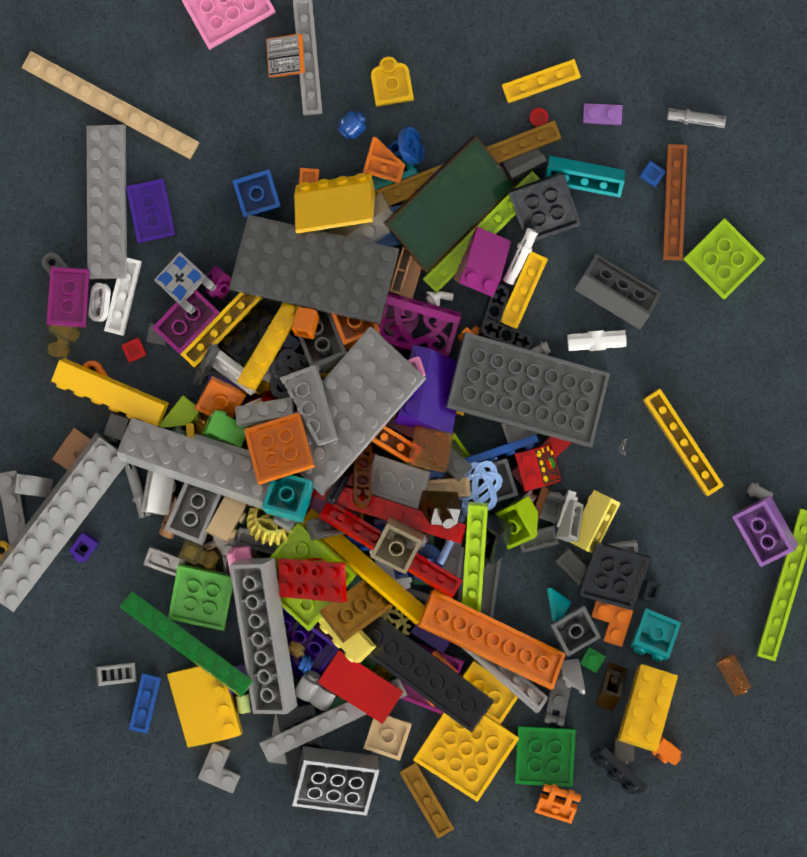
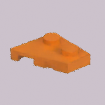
[363,137,405,183]

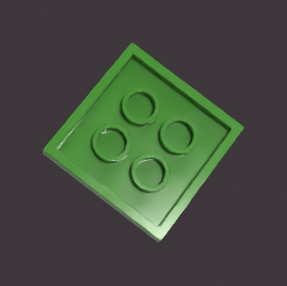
[168,563,233,631]

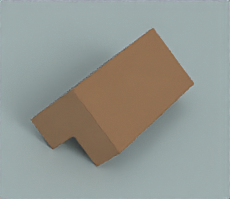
[389,247,426,299]

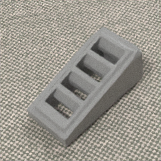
[556,500,584,542]
[95,663,137,686]

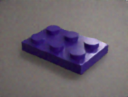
[126,179,176,243]

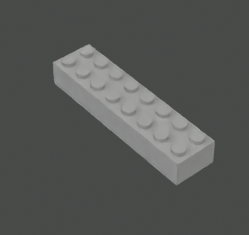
[117,418,270,509]
[229,558,297,714]

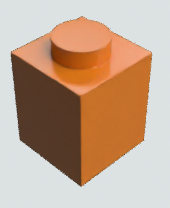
[292,307,319,339]

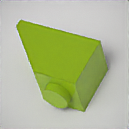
[159,395,202,428]

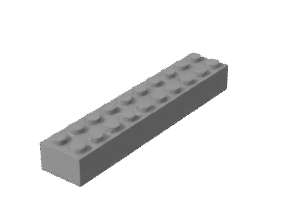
[0,432,127,612]

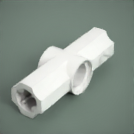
[567,330,626,351]

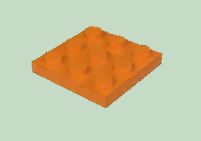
[244,412,315,485]

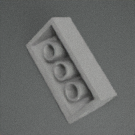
[323,192,402,243]

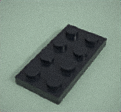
[277,703,323,787]

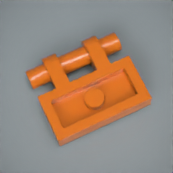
[535,784,581,824]

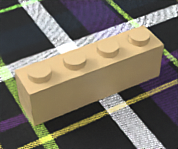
[206,497,252,544]

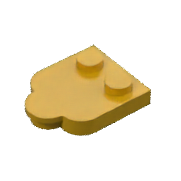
[371,57,414,107]

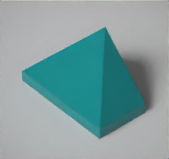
[546,587,571,623]

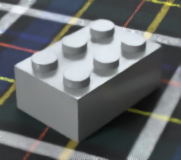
[165,482,224,546]

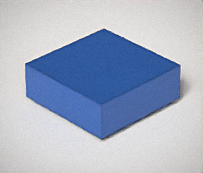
[639,160,666,188]

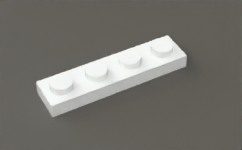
[104,258,142,336]

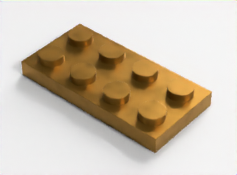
[319,580,394,643]

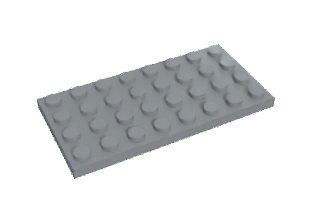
[295,326,427,495]

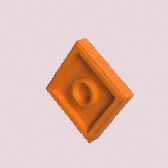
[194,376,247,419]

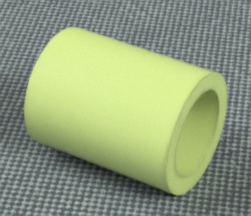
[236,694,251,714]

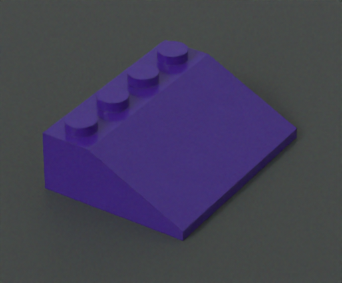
[395,345,456,437]
[282,607,339,677]

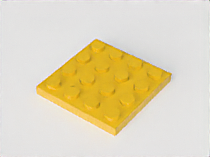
[413,713,519,802]

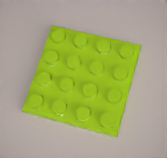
[270,522,358,631]

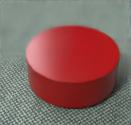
[529,108,549,127]

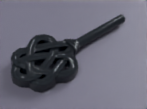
[269,348,309,412]

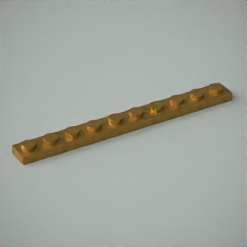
[376,120,562,206]

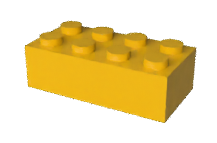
[617,664,678,752]

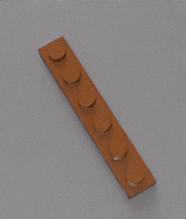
[662,144,687,261]

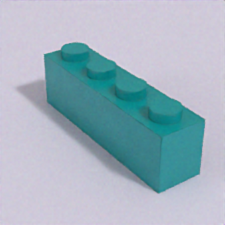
[545,156,625,197]

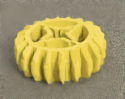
[247,506,299,547]

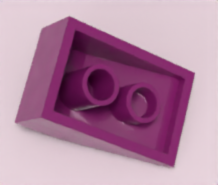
[454,226,511,297]

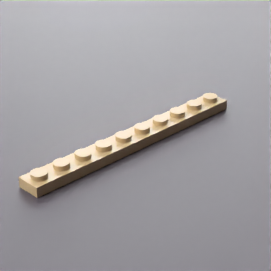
[22,51,199,160]

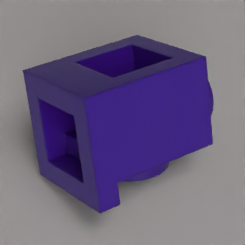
[69,532,100,563]

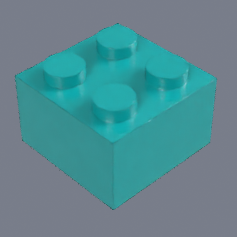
[262,475,314,523]

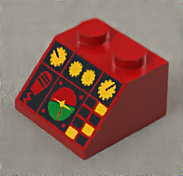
[514,444,561,491]

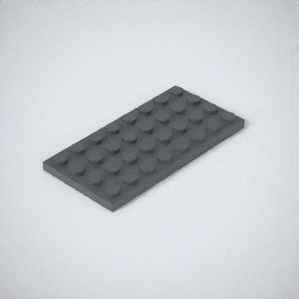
[229,215,399,325]
[445,332,610,448]

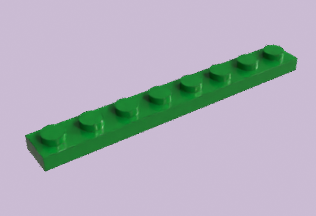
[120,592,253,697]

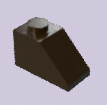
[595,663,627,711]

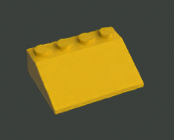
[294,173,376,233]
[167,665,243,747]

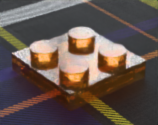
[407,426,454,473]

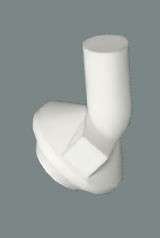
[426,291,453,306]

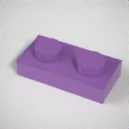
[583,103,623,125]

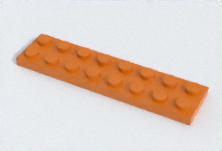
[417,590,566,690]

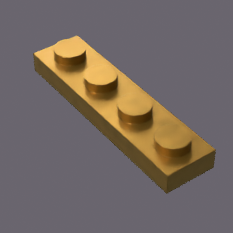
[399,762,454,838]

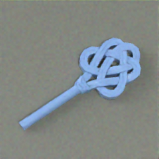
[436,460,503,565]

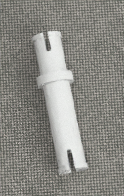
[503,228,538,285]

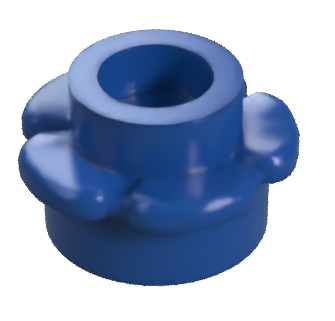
[298,655,313,673]

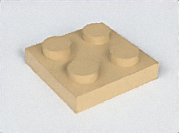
[363,715,412,761]

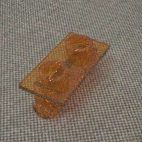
[717,654,752,697]

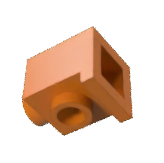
[651,736,682,765]

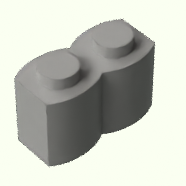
[295,670,336,711]

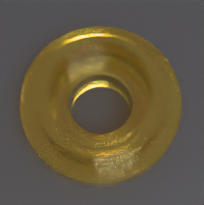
[288,640,305,659]

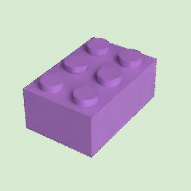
[732,495,798,567]

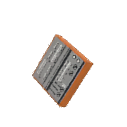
[266,34,305,78]

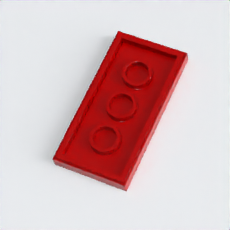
[318,649,404,724]

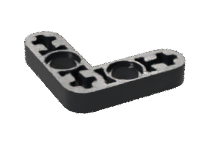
[478,285,533,350]

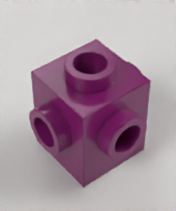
[205,265,232,300]

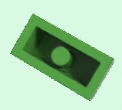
[201,410,250,448]

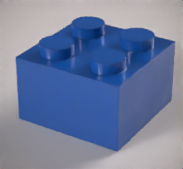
[232,169,282,220]

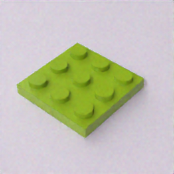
[683,218,765,300]

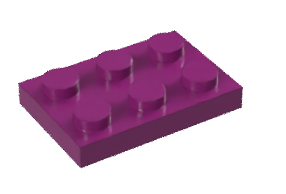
[47,267,90,328]

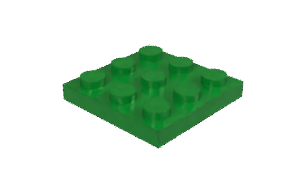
[515,726,576,787]

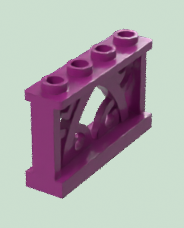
[378,292,461,358]

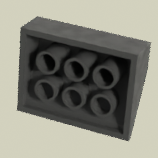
[292,746,379,816]

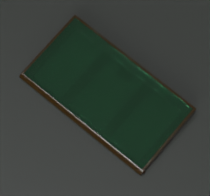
[383,135,516,273]

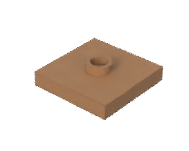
[52,428,91,470]

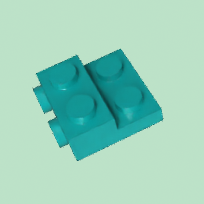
[630,608,681,662]

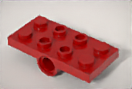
[278,557,347,603]

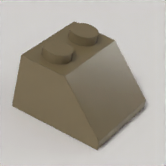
[370,517,425,574]

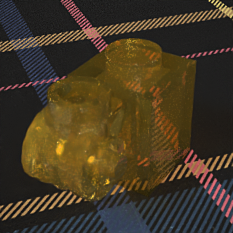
[48,325,80,358]
[178,539,220,570]

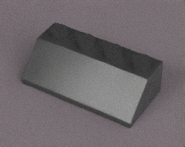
[574,254,661,329]

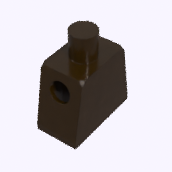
[418,490,461,529]

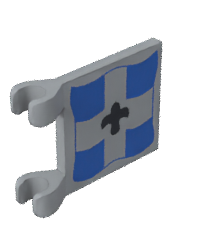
[154,252,217,314]

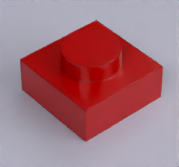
[121,337,147,363]

